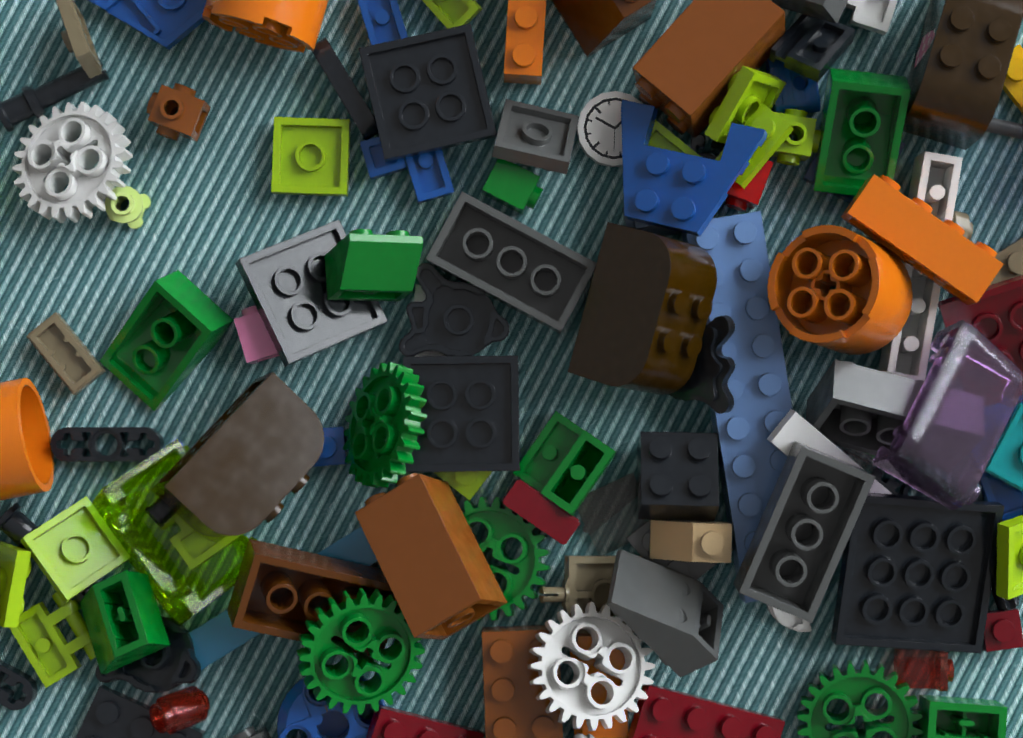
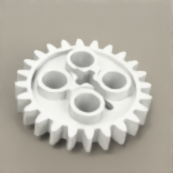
[12,102,133,223]
[528,602,655,731]

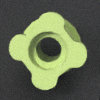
[105,186,151,229]

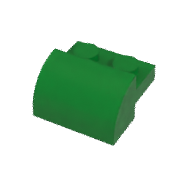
[513,411,617,516]

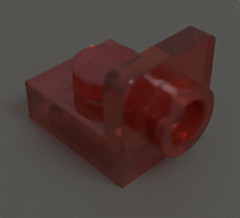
[894,648,954,691]

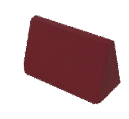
[503,479,580,545]

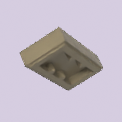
[56,0,103,78]
[26,312,106,395]

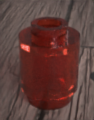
[149,685,210,734]

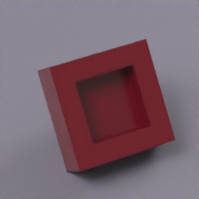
[982,608,1023,652]

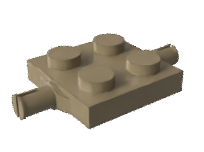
[539,555,642,634]

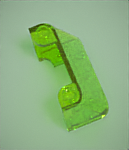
[92,439,256,625]

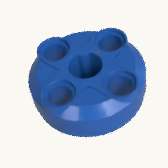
[277,675,386,738]

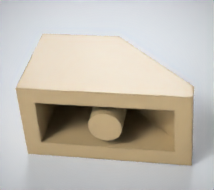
[649,520,732,563]

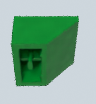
[325,229,423,301]
[80,570,170,674]
[917,695,1007,738]

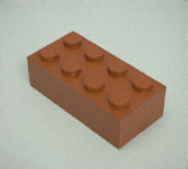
[482,625,563,738]

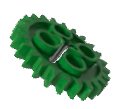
[343,362,427,488]
[463,497,551,621]
[296,588,425,715]
[797,660,923,738]

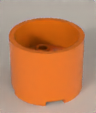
[202,0,329,53]
[767,225,913,355]
[0,378,54,501]

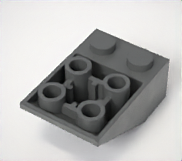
[607,549,724,678]

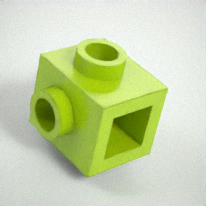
[772,109,821,166]

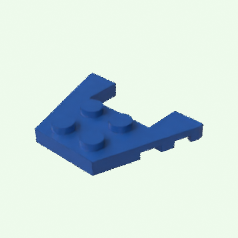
[87,0,206,50]
[621,100,767,236]

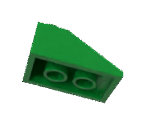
[813,68,911,196]
[99,270,233,411]

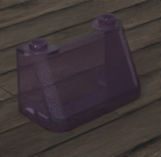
[872,320,1023,510]

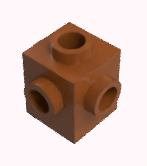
[147,83,211,142]

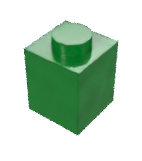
[482,159,543,215]

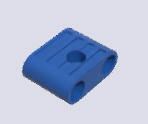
[765,59,821,113]

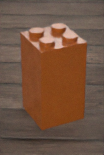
[633,0,786,138]
[355,473,508,640]

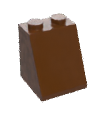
[551,0,657,58]

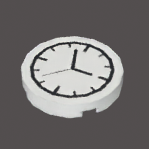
[577,91,643,167]

